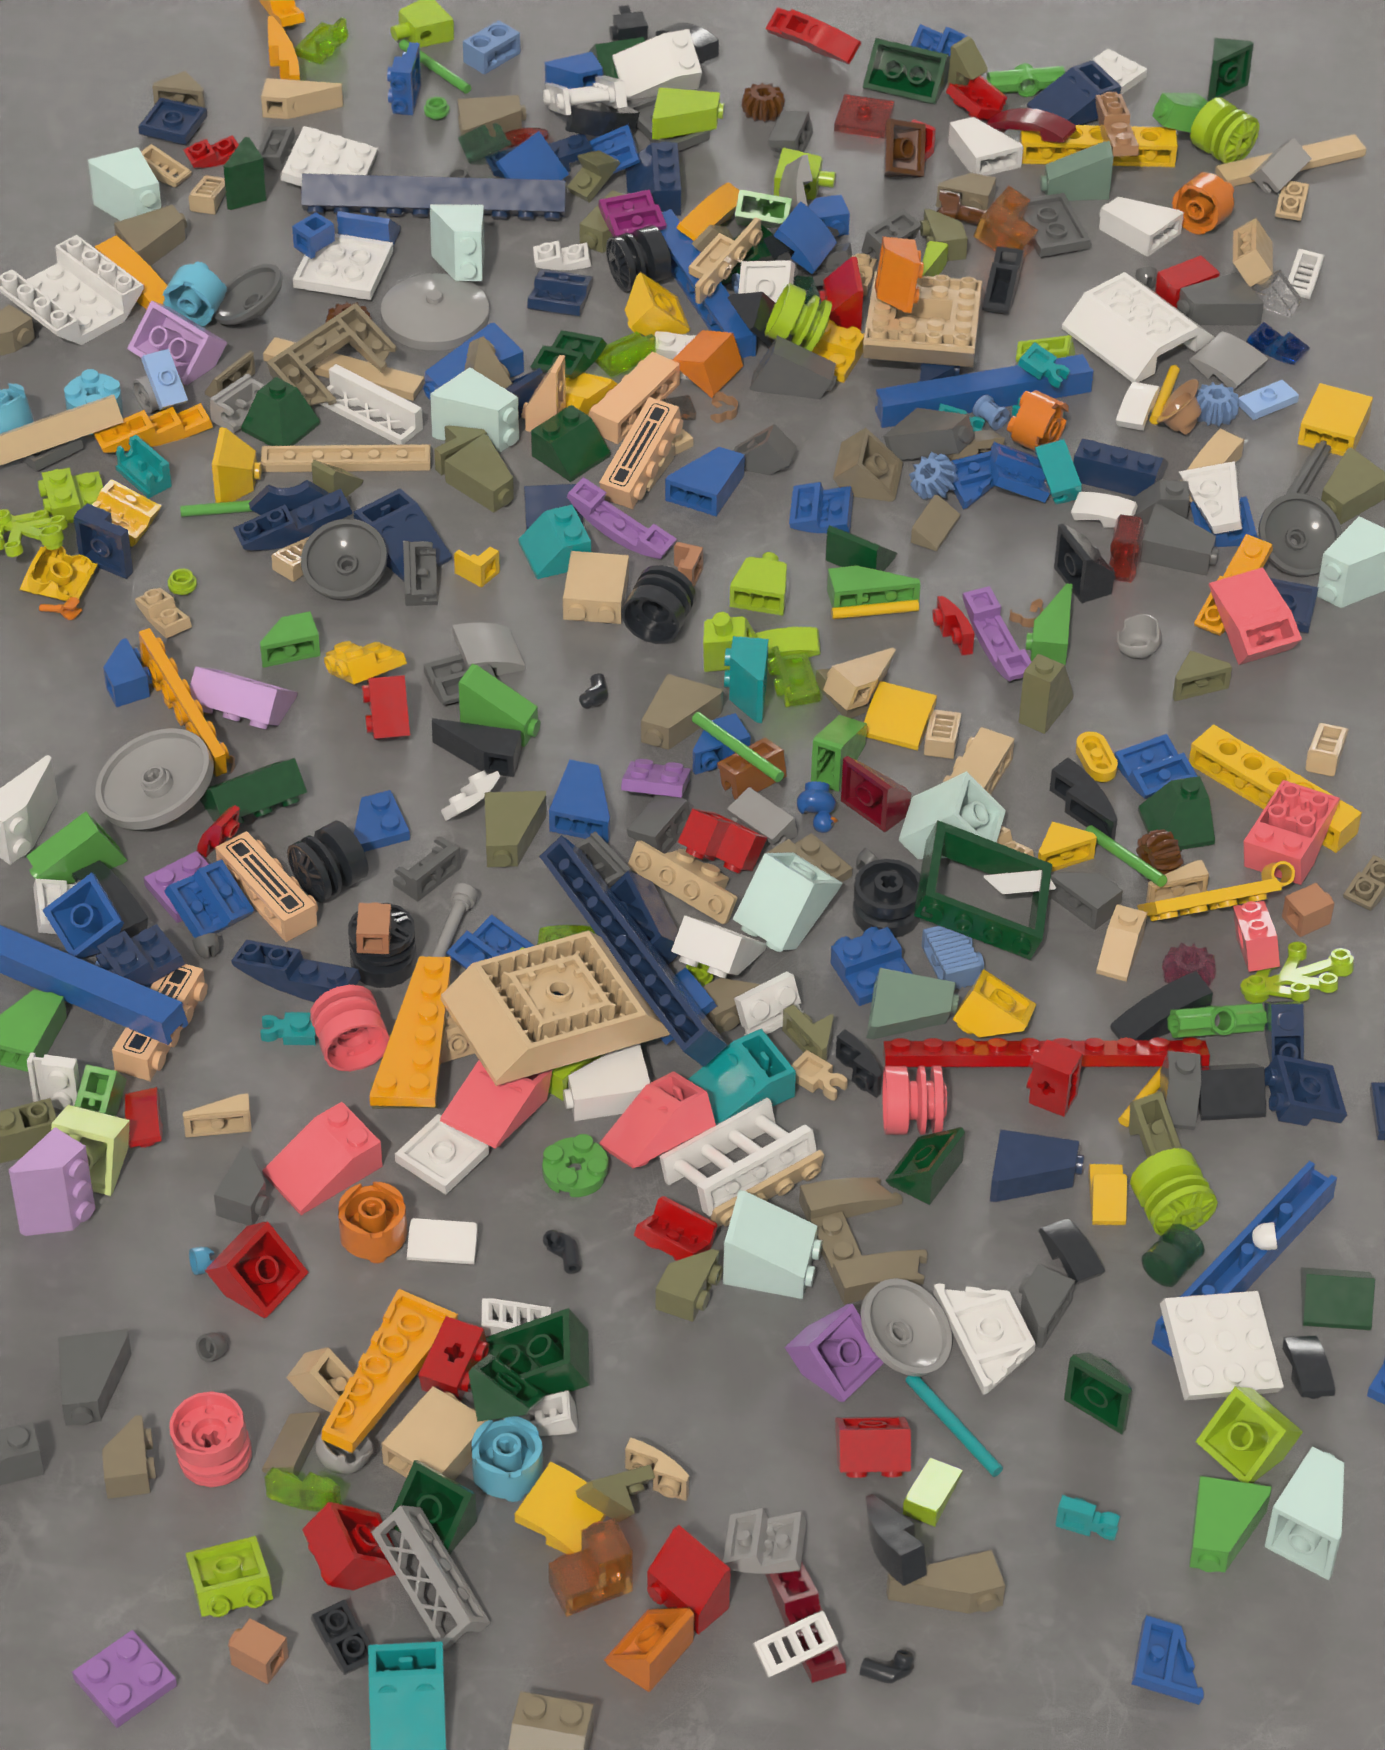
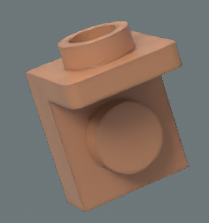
[674,542,703,587]

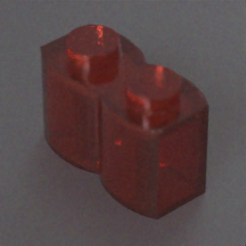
[1109,514,1144,583]

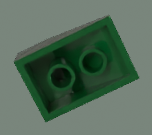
[486,1308,590,1396]

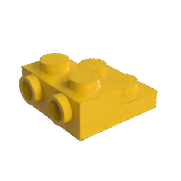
[812,320,864,383]
[324,641,407,684]

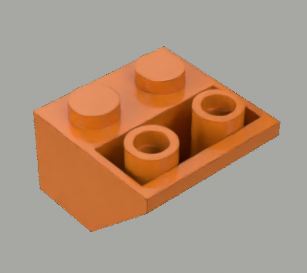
[875,237,924,313]

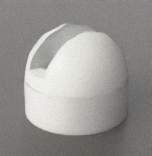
[1252,1222,1277,1250]

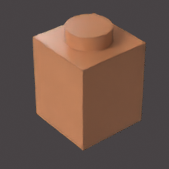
[1282,883,1334,937]
[356,902,391,954]
[228,1618,289,1684]

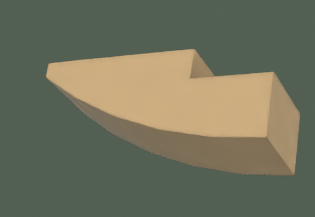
[1180,428,1244,507]

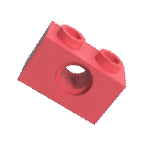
[1233,901,1280,972]

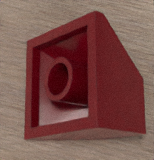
[841,756,912,832]

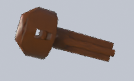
[936,189,1008,231]

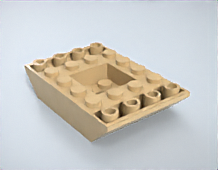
[863,272,982,367]
[441,931,671,1086]

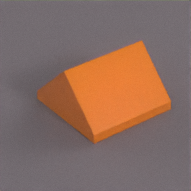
[672,330,743,398]
[604,1608,694,1692]

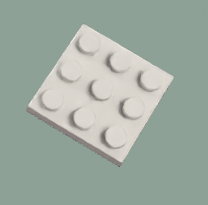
[281,126,378,186]
[293,233,393,300]
[1160,1291,1284,1401]

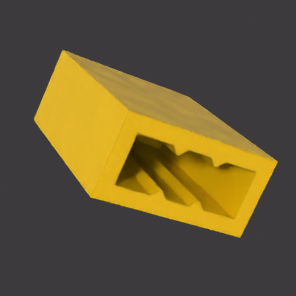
[1298,383,1373,456]

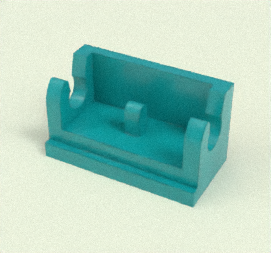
[115,435,172,499]
[1035,439,1082,504]

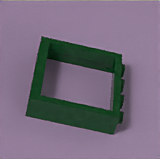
[914,820,1052,960]

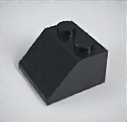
[1054,523,1116,604]

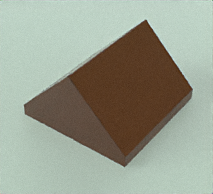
[884,118,926,177]

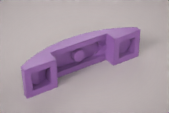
[567,477,677,559]
[962,586,1032,681]

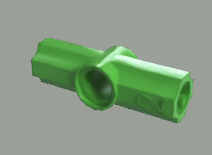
[986,63,1065,97]
[1167,1003,1267,1038]

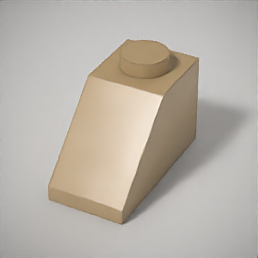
[1096,904,1147,982]
[286,1347,354,1412]

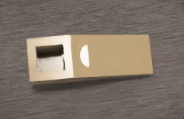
[261,78,343,119]
[823,648,896,710]

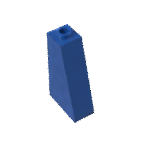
[423,322,524,400]

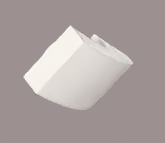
[533,240,592,270]
[1116,382,1160,431]
[1071,492,1138,528]
[441,770,500,821]

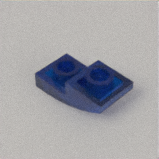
[1246,322,1310,365]

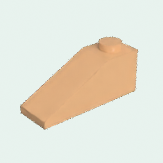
[522,355,566,432]

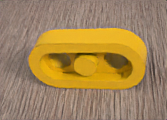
[1076,731,1118,782]

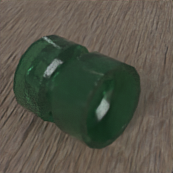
[1141,1223,1205,1287]

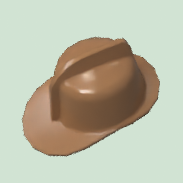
[1156,379,1202,434]

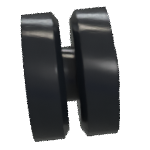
[852,859,920,938]

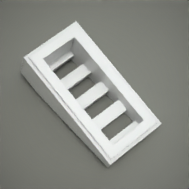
[1284,249,1324,299]
[482,1298,551,1337]
[503,1391,578,1436]
[753,1610,838,1678]

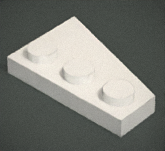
[1179,461,1242,534]

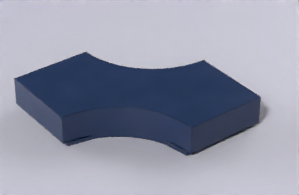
[249,480,329,515]

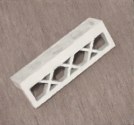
[320,364,423,445]

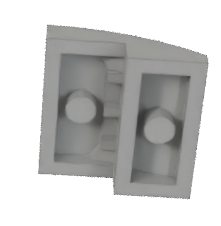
[779,155,813,213]
[1189,331,1268,391]
[452,623,525,676]
[723,1508,807,1574]

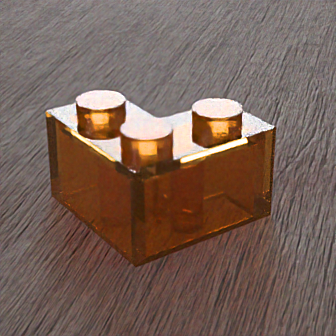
[974,186,1038,257]
[548,1518,633,1617]

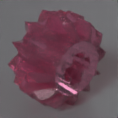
[1162,942,1216,986]

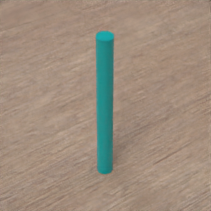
[905,1375,1003,1477]

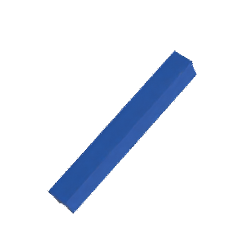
[660,209,756,359]
[875,354,1094,428]
[0,925,188,1045]
[1151,1161,1337,1357]

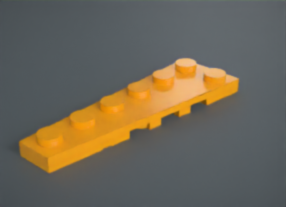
[139,628,229,777]
[369,956,452,1107]
[321,1289,458,1453]

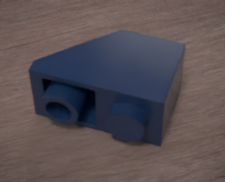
[1264,1001,1304,1063]

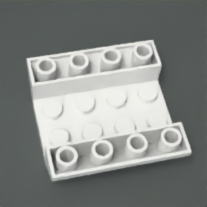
[0,235,144,345]
[1062,272,1215,383]

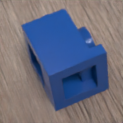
[292,212,335,259]

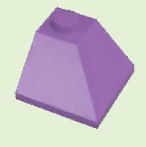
[785,1304,884,1402]

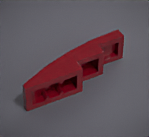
[765,1561,846,1683]

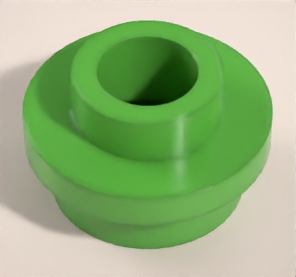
[424,97,449,120]

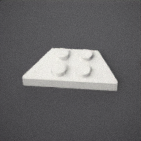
[933,1283,1036,1395]

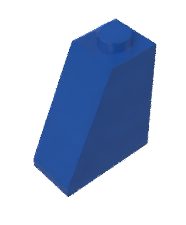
[665,447,745,517]
[549,759,610,843]

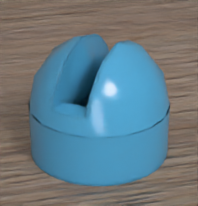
[189,1247,215,1275]

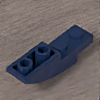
[485,134,593,178]
[233,488,353,550]
[231,939,361,1002]

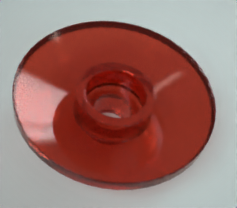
[498,128,549,148]

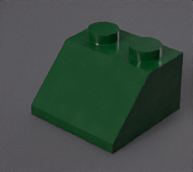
[531,405,611,482]

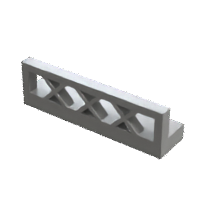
[371,1505,491,1649]

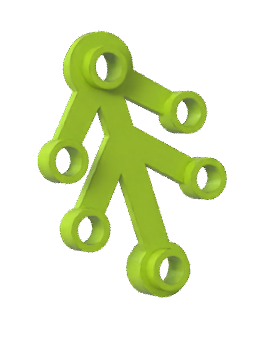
[0,509,68,557]
[1240,942,1354,1003]

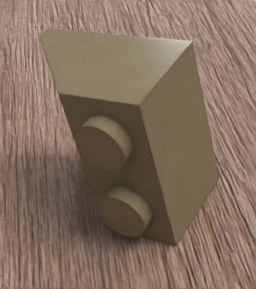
[833,428,903,502]
[508,1691,594,1750]

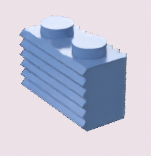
[921,925,984,990]

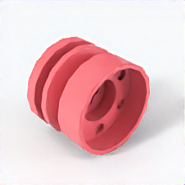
[310,985,390,1072]
[882,1066,947,1135]
[170,1391,252,1487]

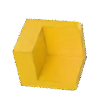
[454,546,500,588]

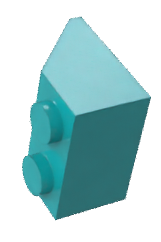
[518,505,591,580]
[724,636,769,723]

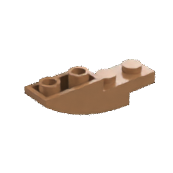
[1096,92,1139,156]

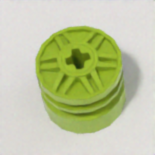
[1190,97,1260,164]
[765,283,832,352]
[1130,1148,1218,1237]

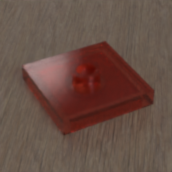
[834,94,894,138]

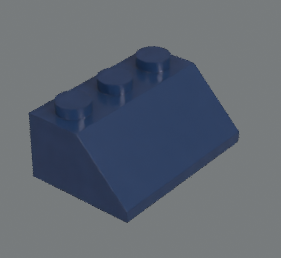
[625,141,681,216]
[1074,438,1168,496]
[610,871,679,965]

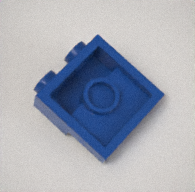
[387,42,421,115]
[830,927,913,1006]

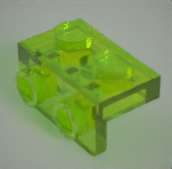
[295,17,348,64]
[595,331,656,377]
[768,646,820,707]

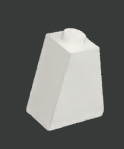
[948,117,1023,176]
[1099,197,1184,257]
[563,1044,650,1121]

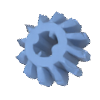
[1195,382,1239,427]
[909,452,959,501]

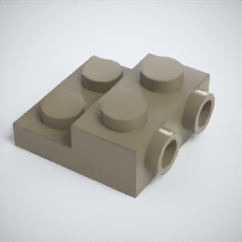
[766,833,852,882]

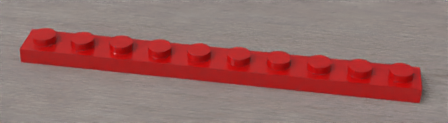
[883,1037,1210,1067]

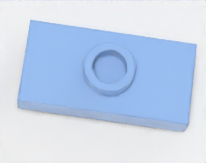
[141,349,188,410]
[1238,379,1299,420]

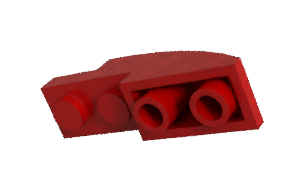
[765,7,861,65]

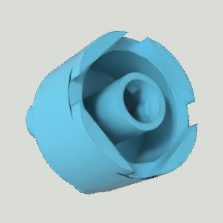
[163,262,227,327]
[64,369,123,435]
[0,383,34,434]
[471,1416,543,1502]

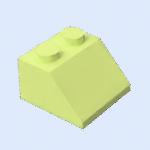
[51,1105,130,1196]

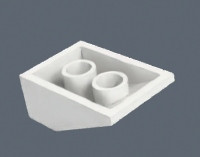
[613,29,702,100]
[0,755,58,865]
[671,915,767,978]

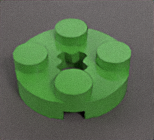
[542,1134,609,1197]

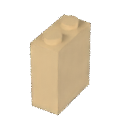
[563,551,629,624]
[382,1386,488,1481]

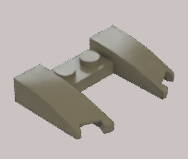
[267,303,397,407]
[799,1177,927,1304]

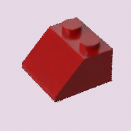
[818,257,863,331]
[205,1221,309,1318]
[835,1417,911,1478]
[302,1502,398,1591]
[647,1524,731,1635]

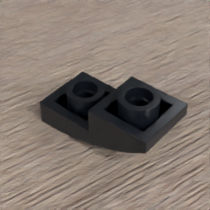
[836,1029,882,1098]
[1038,1218,1105,1285]
[1282,1336,1335,1399]
[311,1599,371,1675]

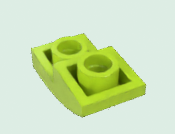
[756,627,821,662]

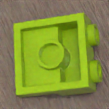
[37,467,103,524]
[185,1536,273,1617]

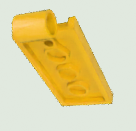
[1137,861,1295,921]

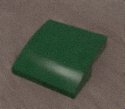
[530,330,607,378]

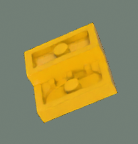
[92,479,161,547]
[864,681,937,751]
[515,1462,606,1559]

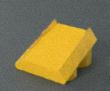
[565,372,618,416]
[19,546,98,601]

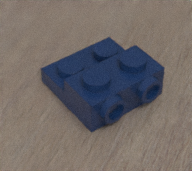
[74,503,133,579]
[96,924,185,987]
[1264,1055,1347,1126]

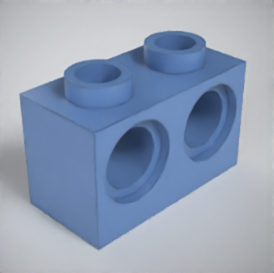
[463,20,520,75]

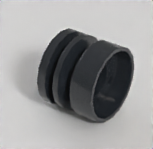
[606,225,671,292]
[622,565,696,644]
[287,820,369,903]
[348,903,416,988]

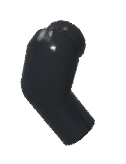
[579,673,608,709]
[543,1230,581,1274]
[859,1649,914,1684]

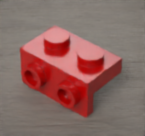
[946,75,1007,121]
[634,1196,718,1261]

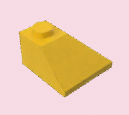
[625,272,690,339]
[212,427,262,503]
[952,969,1037,1037]

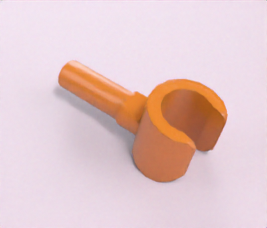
[39,597,82,620]

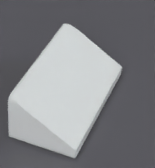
[407,1218,478,1264]

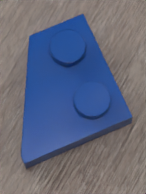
[952,451,995,509]
[354,790,410,852]
[1131,1615,1204,1705]

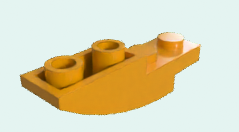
[1194,534,1273,636]

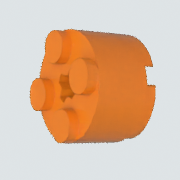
[1172,172,1234,234]
[1007,390,1069,451]
[338,1182,407,1263]

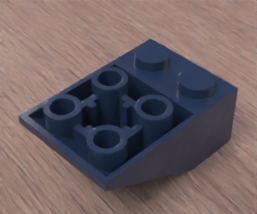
[1027,60,1121,125]
[354,488,452,581]

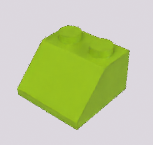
[1195,1386,1303,1484]

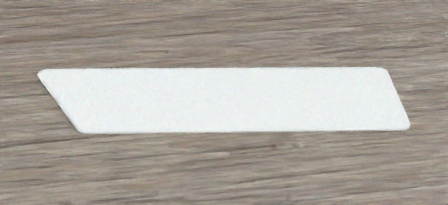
[984,870,1056,894]

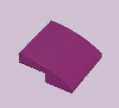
[598,190,667,236]

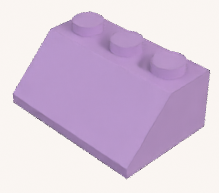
[127,300,228,385]
[190,666,298,729]
[9,1127,95,1236]

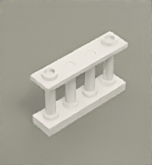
[543,76,627,115]
[659,1098,817,1217]

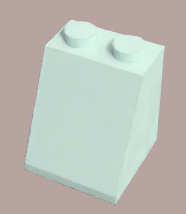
[88,147,161,221]
[430,204,485,281]
[430,367,519,453]
[1317,516,1385,608]
[899,771,1006,859]
[733,853,842,952]
[723,1190,822,1299]
[1265,1447,1344,1580]

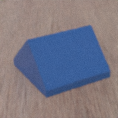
[337,211,401,246]
[42,872,124,959]

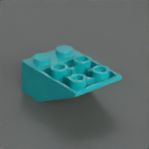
[688,1028,796,1125]
[368,1641,446,1750]

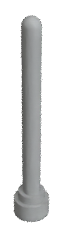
[431,883,478,957]

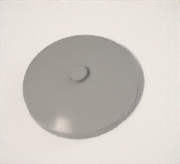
[381,273,489,351]
[95,728,214,830]

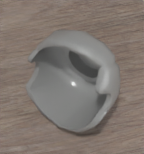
[1117,614,1162,658]
[315,1433,373,1475]

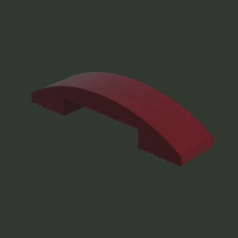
[985,108,1077,143]

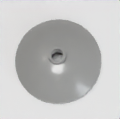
[861,1279,952,1376]

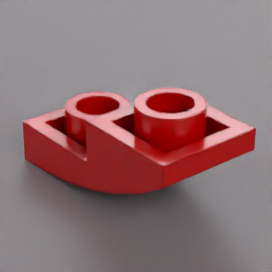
[183,135,239,168]
[932,596,975,656]
[196,805,240,857]
[125,1087,163,1148]

